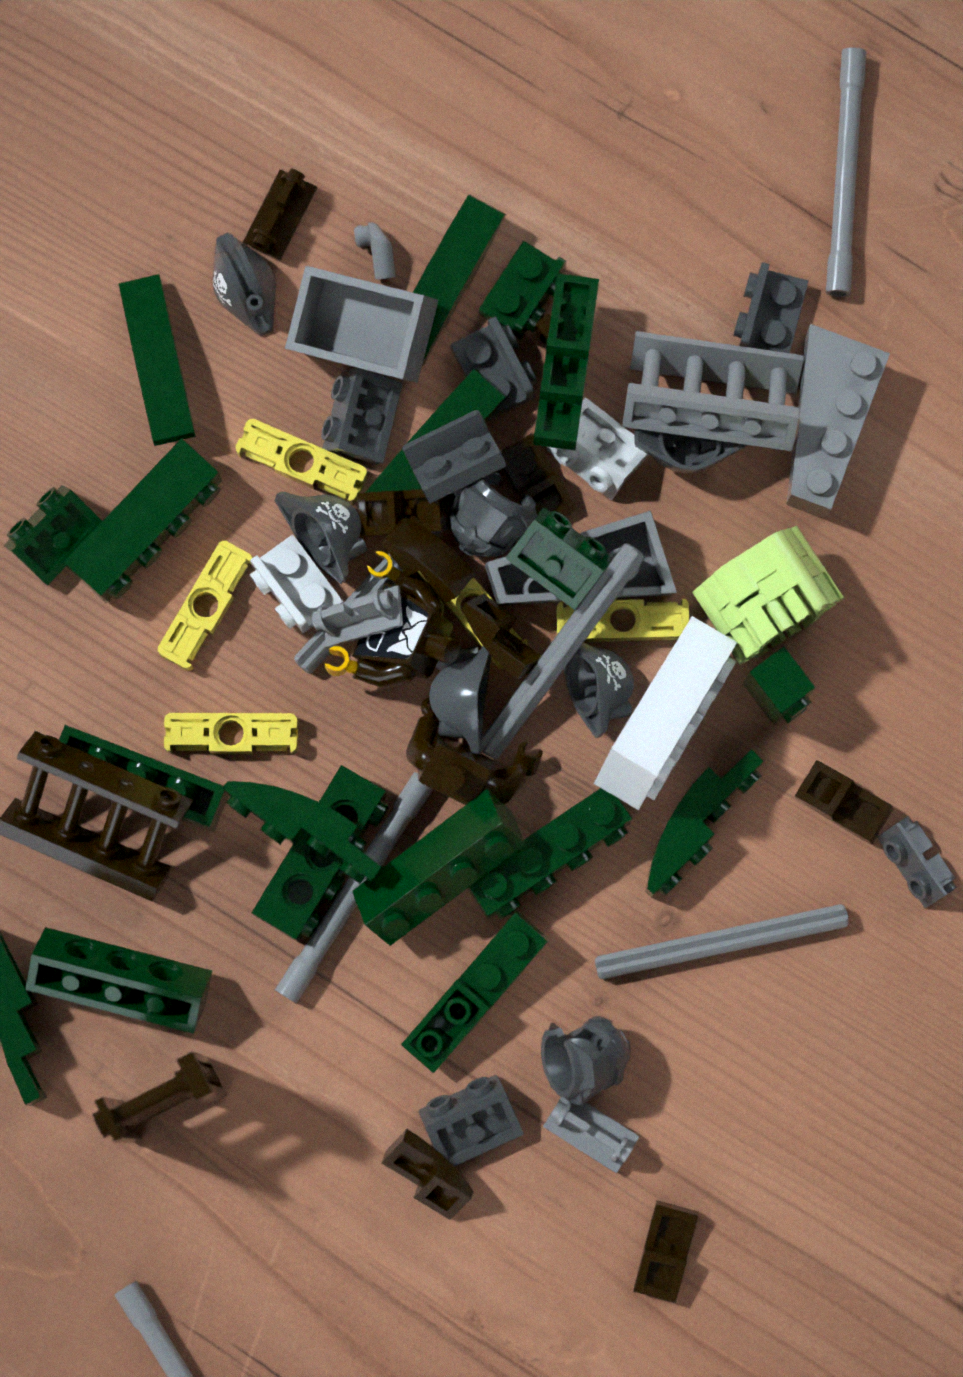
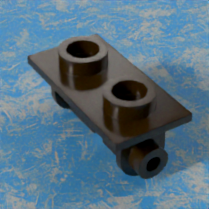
[243,168,318,261]

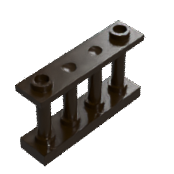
[0,731,193,901]
[92,1051,227,1143]

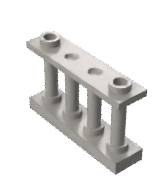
[622,331,804,451]

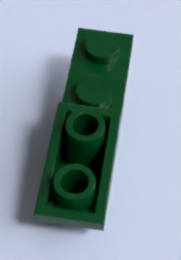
[645,749,764,898]
[222,781,384,885]
[401,911,550,1073]

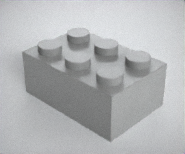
[285,265,439,383]

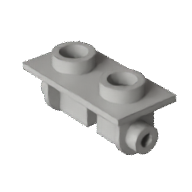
[312,585,403,648]
[543,1097,640,1174]

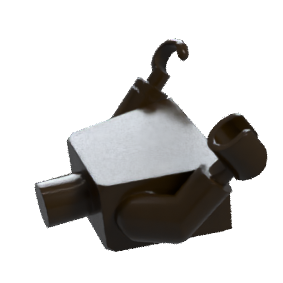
[406,697,543,805]

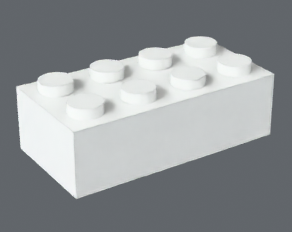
[594,616,737,810]

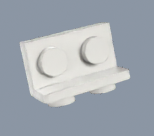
[546,397,649,500]
[250,534,343,634]

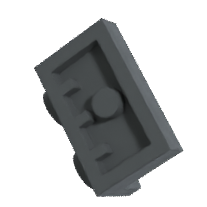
[733,262,809,353]
[450,316,537,421]
[321,368,403,465]
[402,410,507,504]
[418,1075,524,1166]

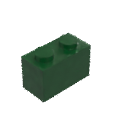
[743,646,816,725]

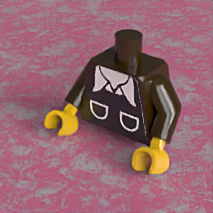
[325,551,460,689]

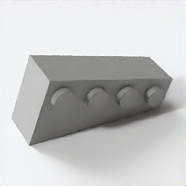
[786,324,890,519]
[485,511,677,606]

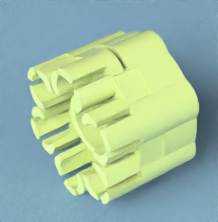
[692,526,844,665]

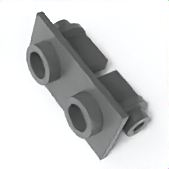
[877,816,957,908]

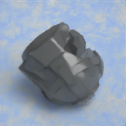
[449,472,537,557]
[541,1016,630,1105]

